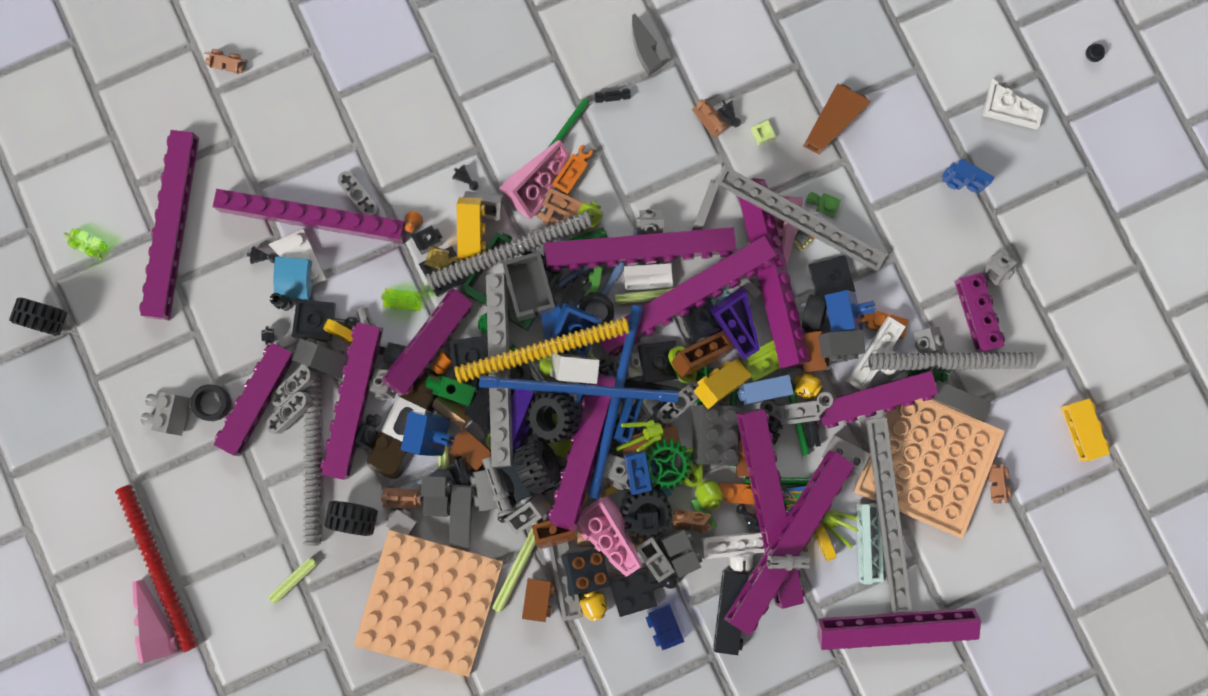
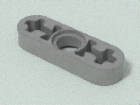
[338,171,379,216]
[692,179,718,230]
[271,366,317,407]
[657,381,699,424]
[266,392,312,434]

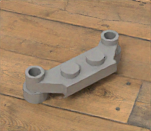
[760,392,834,425]

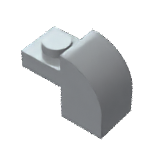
[636,537,675,583]

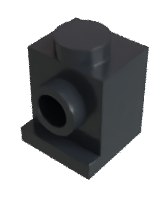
[411,225,443,255]

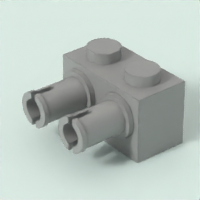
[140,392,191,436]

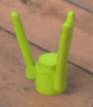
[616,420,663,452]
[821,509,858,549]

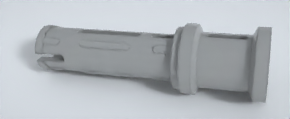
[482,457,515,517]

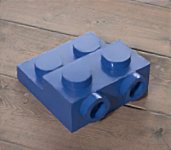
[941,158,995,193]

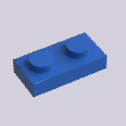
[624,451,652,495]

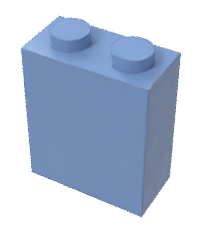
[737,375,794,406]

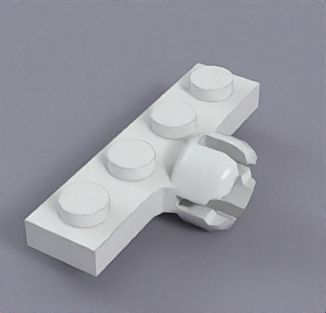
[846,316,905,390]
[701,532,764,571]

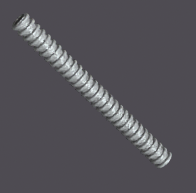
[426,211,592,290]
[868,352,1038,371]
[303,370,322,546]

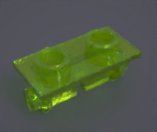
[64,228,108,260]
[381,288,423,311]

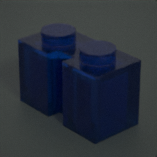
[645,602,685,651]

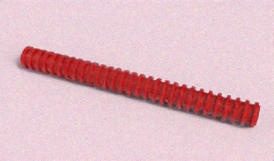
[115,485,199,653]

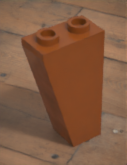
[803,83,870,155]

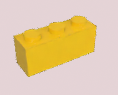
[456,197,486,259]
[694,358,752,409]
[1061,398,1110,462]

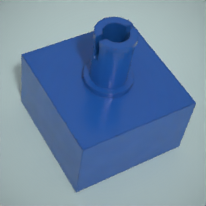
[825,290,876,332]
[549,302,603,357]
[401,411,455,456]

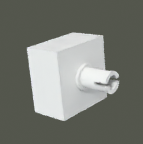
[550,353,600,400]

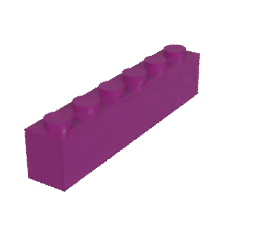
[381,289,473,395]
[214,342,294,456]
[821,371,939,428]

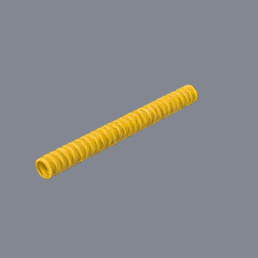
[454,317,630,383]

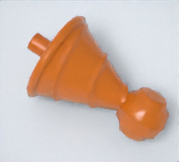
[405,211,423,233]

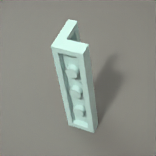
[856,503,884,585]

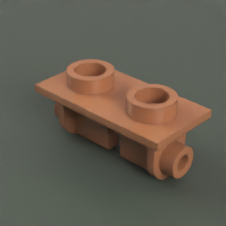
[204,49,247,74]
[691,99,729,138]
[988,464,1012,504]
[381,488,422,509]
[669,509,712,533]

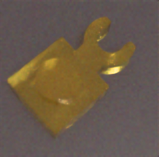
[424,245,461,270]

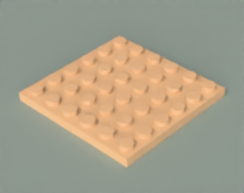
[853,398,1005,539]
[354,529,503,677]

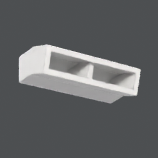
[624,263,673,290]

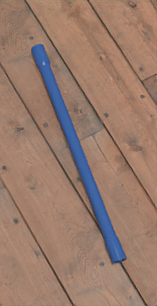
[587,305,643,499]
[479,375,679,403]

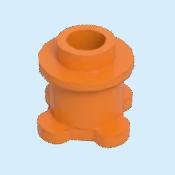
[431,350,453,375]

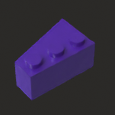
[709,287,760,360]
[490,389,536,458]

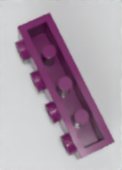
[954,272,1005,353]

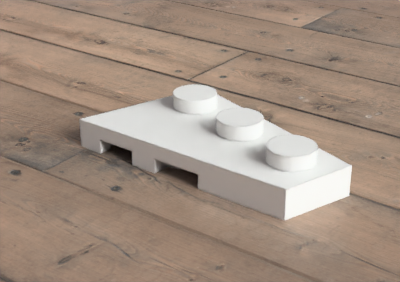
[982,79,1043,130]
[268,229,327,287]

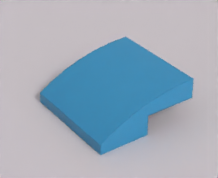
[273,257,313,300]

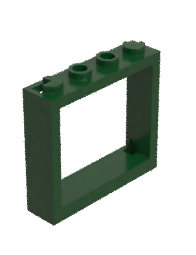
[461,232,563,331]

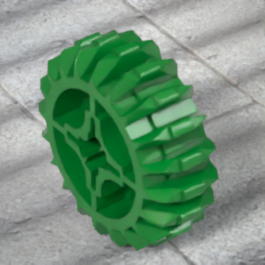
[643,437,693,491]

